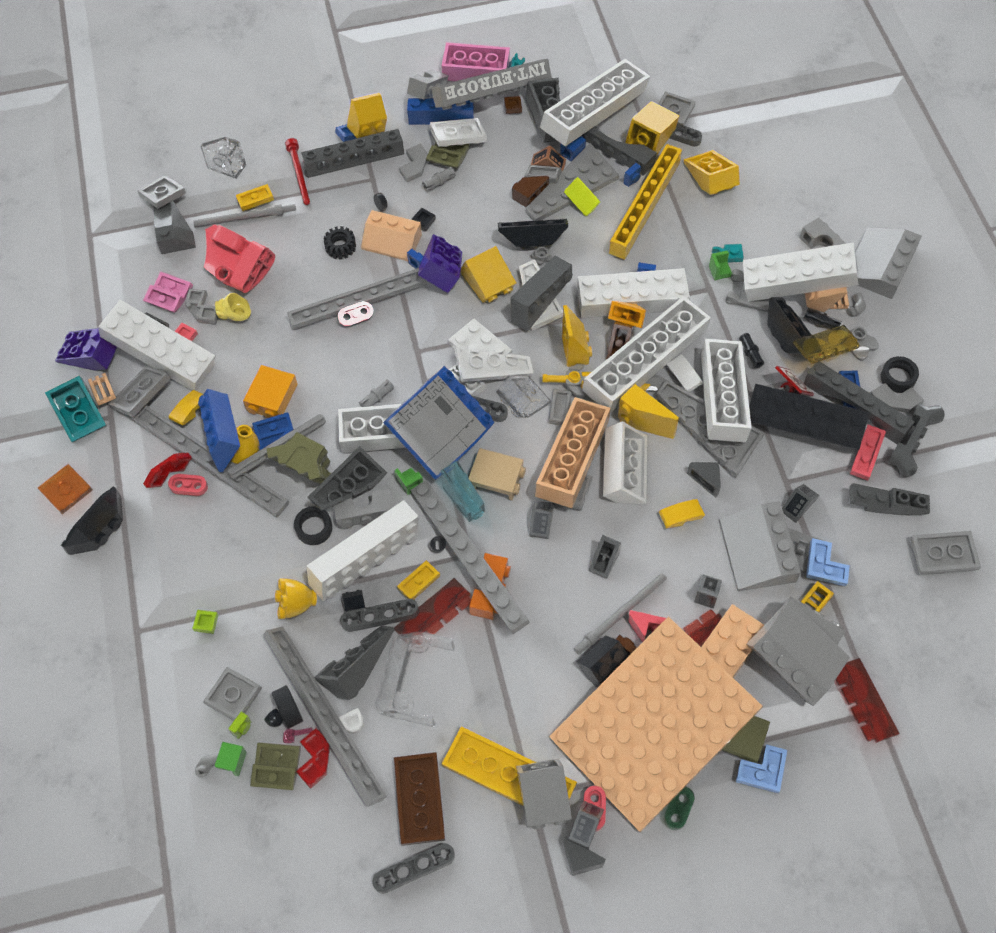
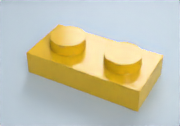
[236,184,274,211]
[397,560,440,600]

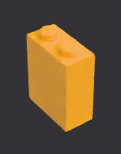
[243,365,298,418]

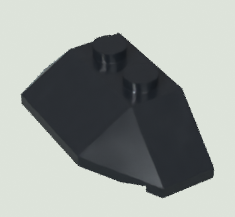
[498,219,568,249]
[767,297,821,355]
[61,486,123,555]

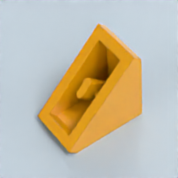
[608,301,646,328]

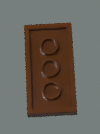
[394,752,445,846]

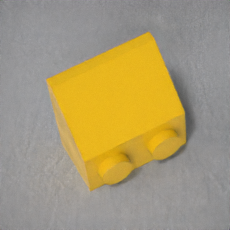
[347,93,387,138]

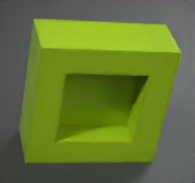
[192,610,219,634]
[228,711,251,739]

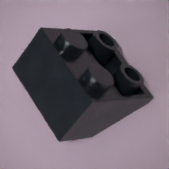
[577,635,629,688]

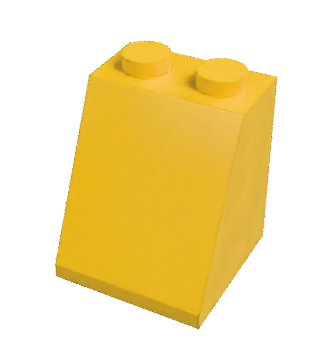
[625,101,679,156]
[460,246,516,303]

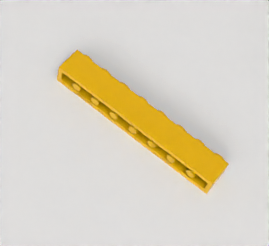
[609,144,682,260]

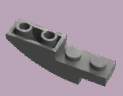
[849,483,930,515]

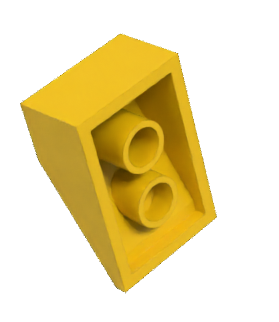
[683,150,740,195]
[562,305,592,367]
[618,384,679,439]

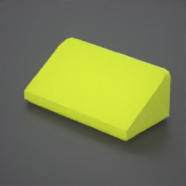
[564,177,600,216]

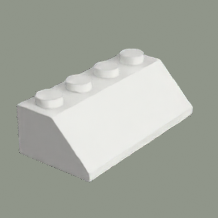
[603,421,647,504]

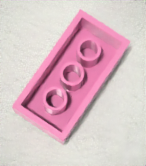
[442,42,510,81]

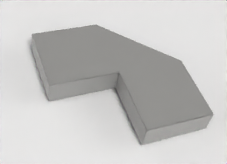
[399,143,428,182]
[185,288,218,325]
[870,383,924,413]

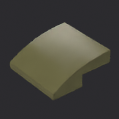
[426,142,470,169]
[722,716,770,763]
[250,742,301,790]

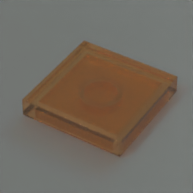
[37,464,93,514]

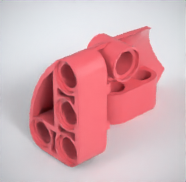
[204,225,275,293]

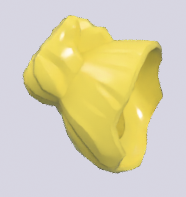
[215,293,251,321]

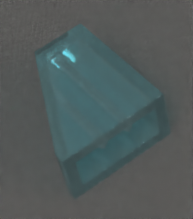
[441,461,485,522]

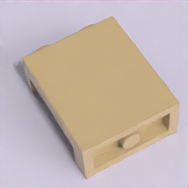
[468,448,526,500]

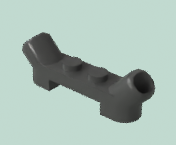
[888,403,945,477]

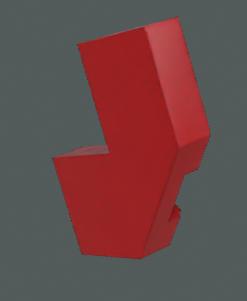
[143,453,192,488]
[296,728,330,789]

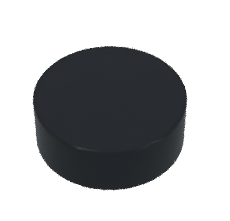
[373,193,388,211]

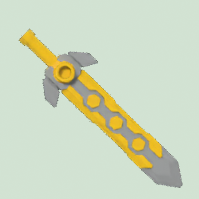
[542,364,666,396]

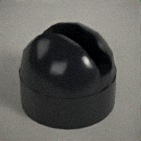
[430,536,446,553]
[264,709,283,727]

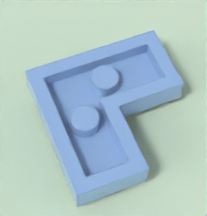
[806,538,850,586]
[736,744,787,794]

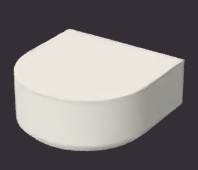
[339,708,364,734]

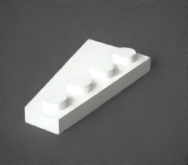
[519,259,563,331]
[454,346,534,382]

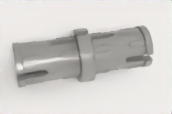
[422,167,456,192]
[359,379,394,407]

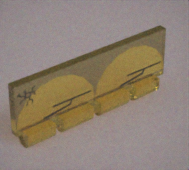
[793,325,860,364]

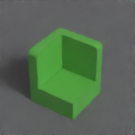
[709,251,732,280]
[394,468,423,495]
[215,742,247,776]

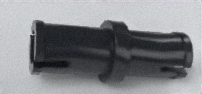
[804,307,842,332]
[739,333,764,368]

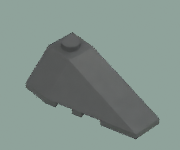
[153,201,196,254]
[307,446,387,511]
[314,626,395,700]

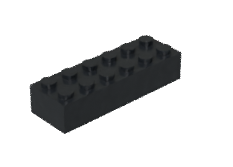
[749,384,870,450]

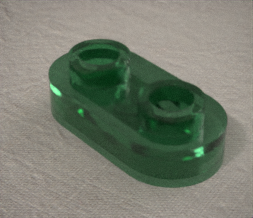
[664,787,695,830]

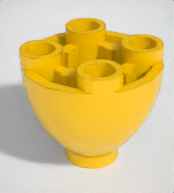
[231,425,260,464]
[275,578,317,619]

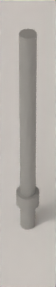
[193,204,296,227]
[574,573,667,655]

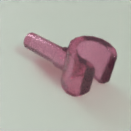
[283,727,313,743]

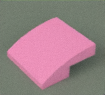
[143,271,193,313]

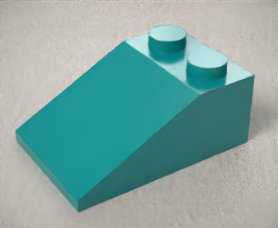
[45,376,106,442]

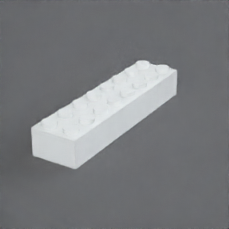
[540,59,650,146]
[582,296,711,413]

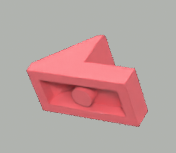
[628,610,666,642]

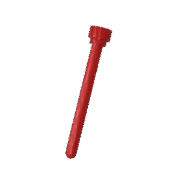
[285,138,310,205]

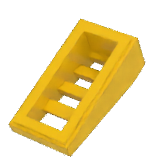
[801,581,834,613]

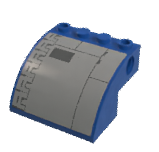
[383,366,495,480]

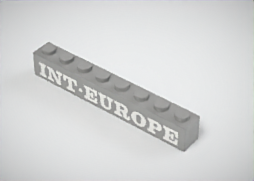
[431,59,552,110]

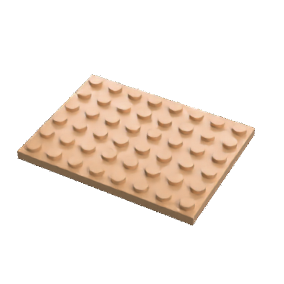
[549,616,763,832]

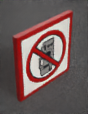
[775,366,814,396]

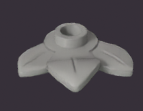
[841,327,879,360]

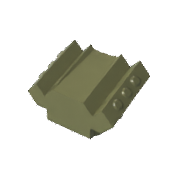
[266,432,331,484]

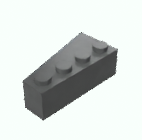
[525,77,561,143]
[511,255,573,331]

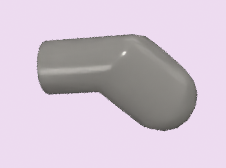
[849,293,866,316]
[195,753,219,777]

